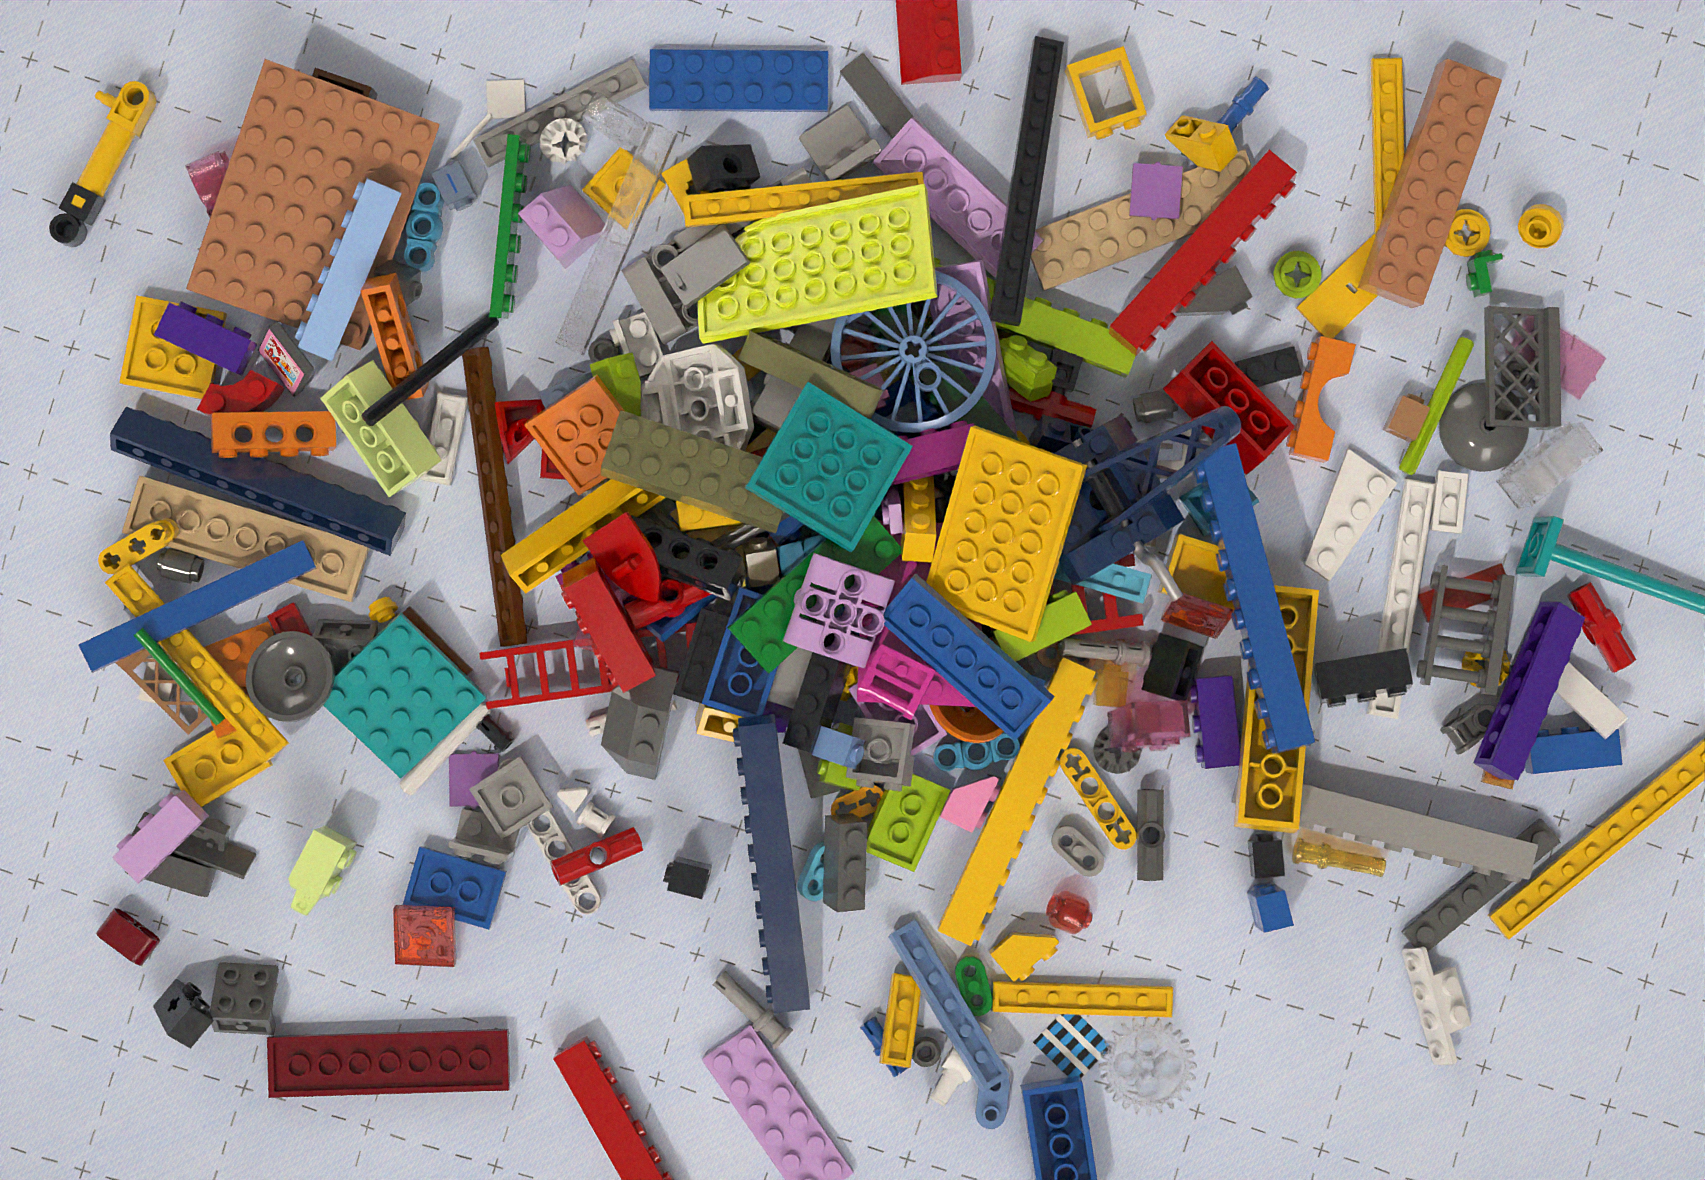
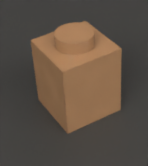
[1383,393,1430,442]

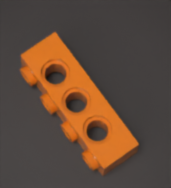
[360,273,429,400]
[210,411,336,458]

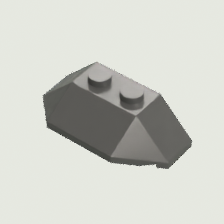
[601,665,679,780]

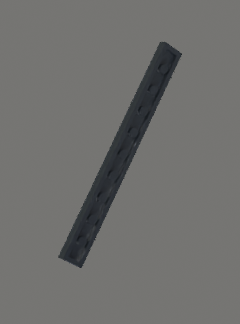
[989,36,1064,326]

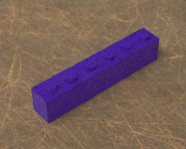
[1473,601,1585,781]

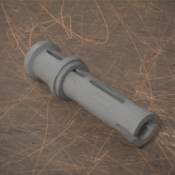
[1058,638,1151,668]
[712,971,793,1049]

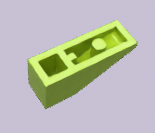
[589,352,641,417]

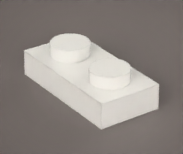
[1430,470,1468,534]

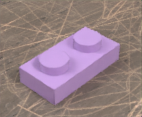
[881,486,903,534]

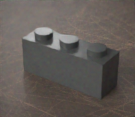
[823,813,867,912]

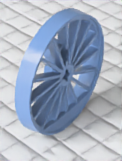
[831,271,996,432]

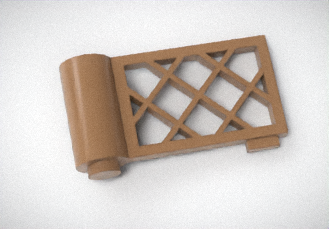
[115,643,208,735]

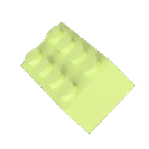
[320,360,442,497]

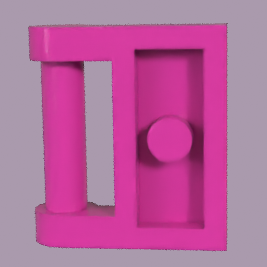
[856,644,936,720]

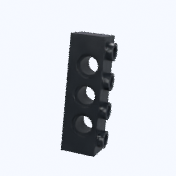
[631,515,745,601]

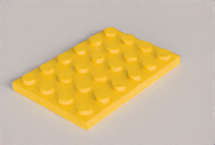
[926,426,1087,642]

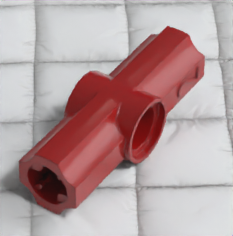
[1009,386,1097,428]
[624,566,711,630]
[1567,582,1636,673]
[550,827,644,886]

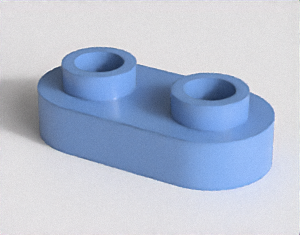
[975,1077,1010,1129]

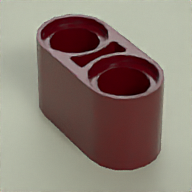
[96,908,161,966]

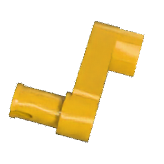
[98,518,179,574]

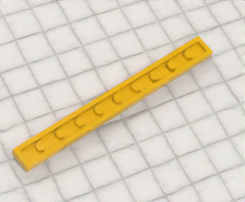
[1487,738,1705,940]

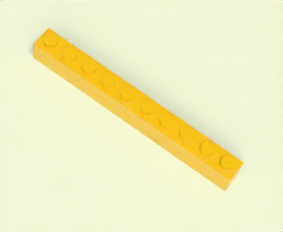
[937,656,1098,946]

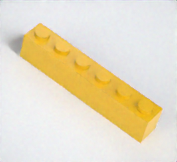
[501,479,666,594]

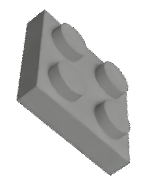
[469,756,553,840]

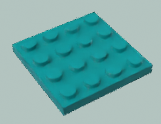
[745,382,913,552]
[323,612,487,779]

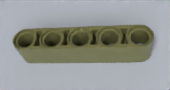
[739,330,883,419]

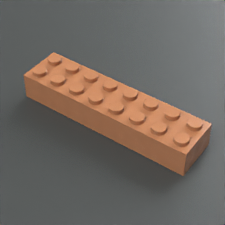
[1358,58,1502,308]

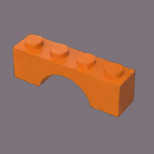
[1286,336,1356,463]

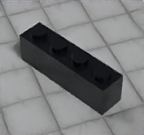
[782,633,852,753]

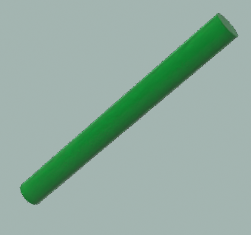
[133,627,225,726]

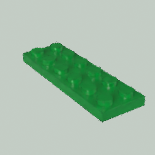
[489,134,531,319]
[727,515,901,674]

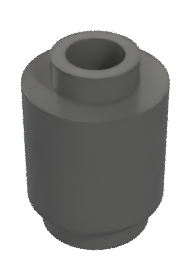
[1133,390,1178,423]
[157,548,204,584]

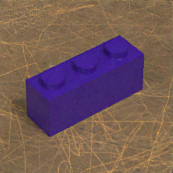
[154,301,257,376]
[1189,675,1240,769]

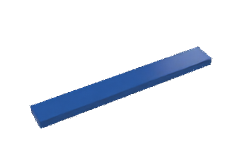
[78,540,317,673]

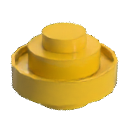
[1518,204,1564,249]

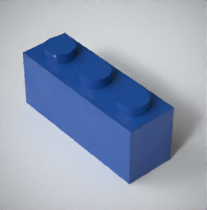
[1525,726,1623,774]

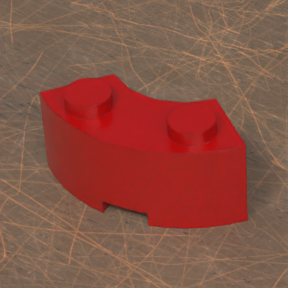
[196,370,285,417]

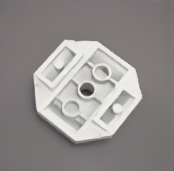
[641,344,754,451]

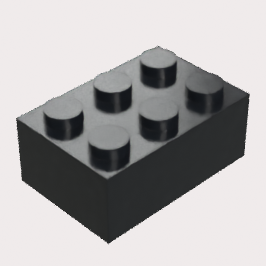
[1314,648,1413,708]

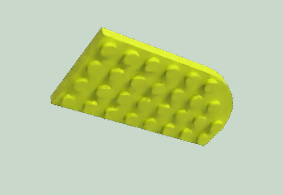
[698,184,938,344]

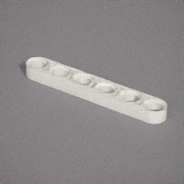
[498,758,601,915]

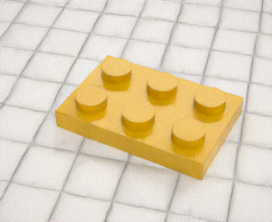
[163,730,273,808]

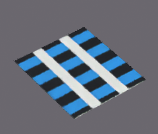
[1033,1014,1112,1078]

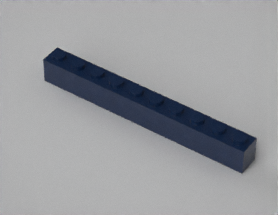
[110,407,406,556]
[733,714,810,1014]

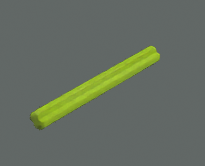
[1399,337,1474,475]

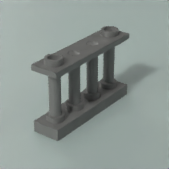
[1416,565,1515,696]

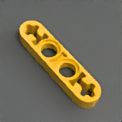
[1059,748,1137,850]

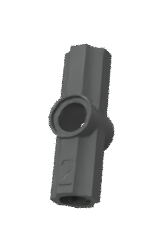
[1136,789,1165,881]

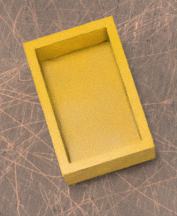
[1158,534,1235,615]

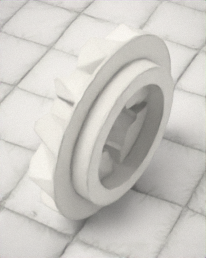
[540,118,588,165]

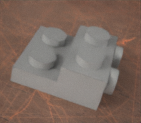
[846,717,915,791]

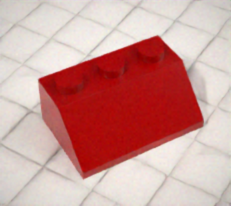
[896,0,962,85]

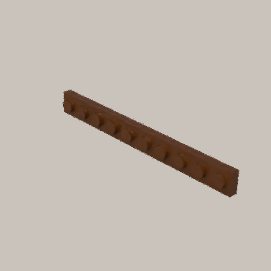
[462,347,527,647]

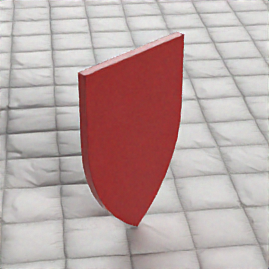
[582,511,661,602]

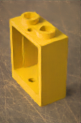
[1065,46,1147,140]

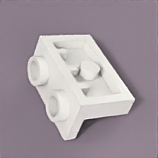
[610,312,663,378]

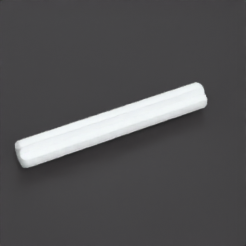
[399,702,491,795]

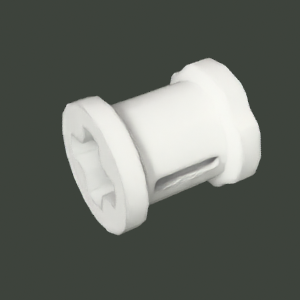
[576,801,616,839]

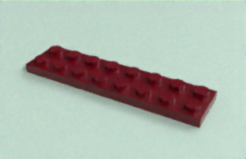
[267,1029,510,1098]

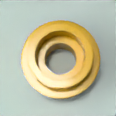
[368,597,398,623]

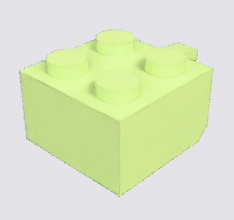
[288,826,357,916]

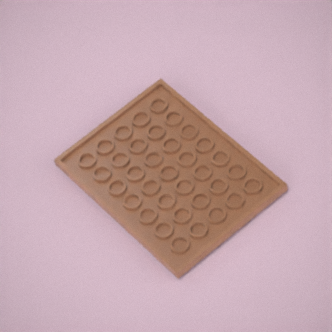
[186,59,440,350]

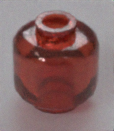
[1046,891,1093,934]

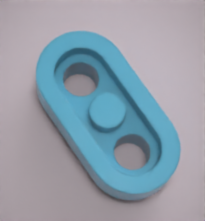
[797,842,825,901]

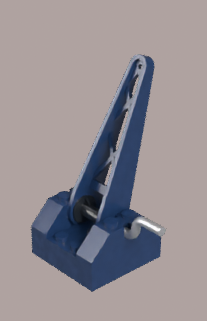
[1054,406,1241,602]

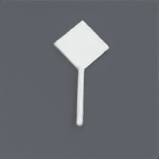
[450,79,526,159]

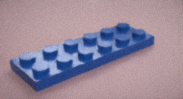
[649,49,828,112]
[883,574,1055,741]

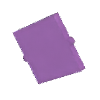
[1129,162,1183,221]
[449,751,499,809]

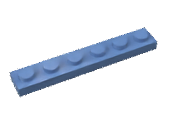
[888,920,1010,1093]

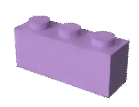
[112,790,209,883]

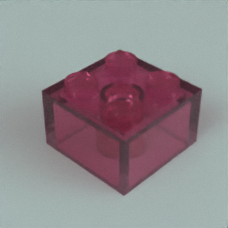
[1107,701,1191,753]

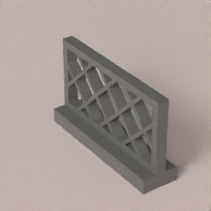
[1484,306,1561,431]

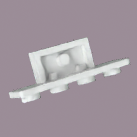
[1402,947,1471,1065]

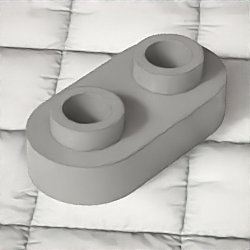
[1051,826,1104,877]

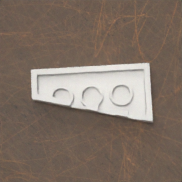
[1304,449,1397,581]

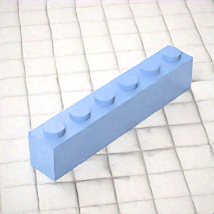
[295,178,402,361]

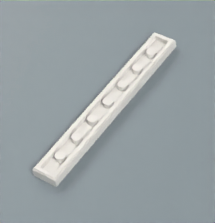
[1367,479,1436,719]

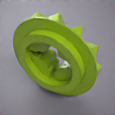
[1273,251,1321,299]

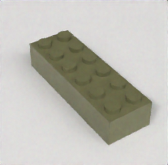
[601,410,783,533]

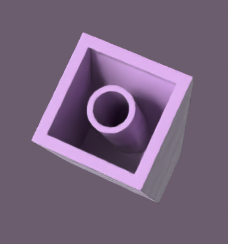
[518,185,610,269]

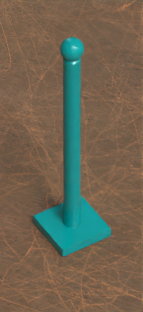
[1515,516,1705,615]

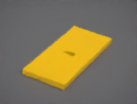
[1296,234,1378,339]

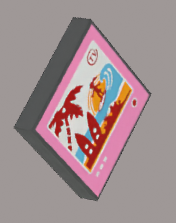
[258,322,314,397]

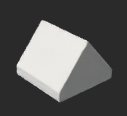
[557,786,590,813]

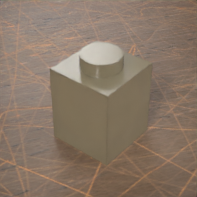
[742,537,780,588]

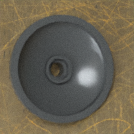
[1439,382,1529,472]
[246,631,335,722]

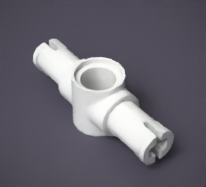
[930,1020,992,1107]

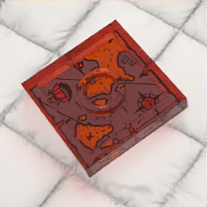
[1161,593,1233,639]
[393,905,456,967]

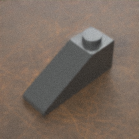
[1175,265,1253,316]

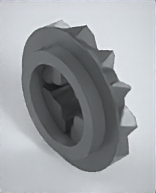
[1093,726,1142,774]

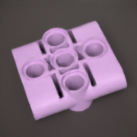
[783,553,895,668]

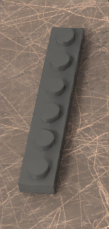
[1401,818,1561,952]

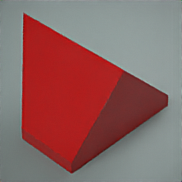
[495,399,545,465]

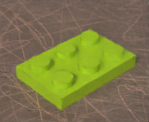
[866,774,951,872]

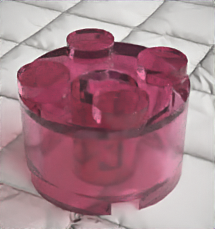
[185,151,230,217]

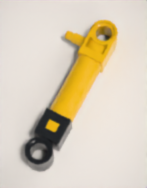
[49,81,157,247]

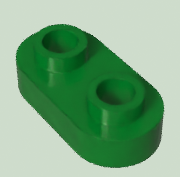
[955,956,993,1016]

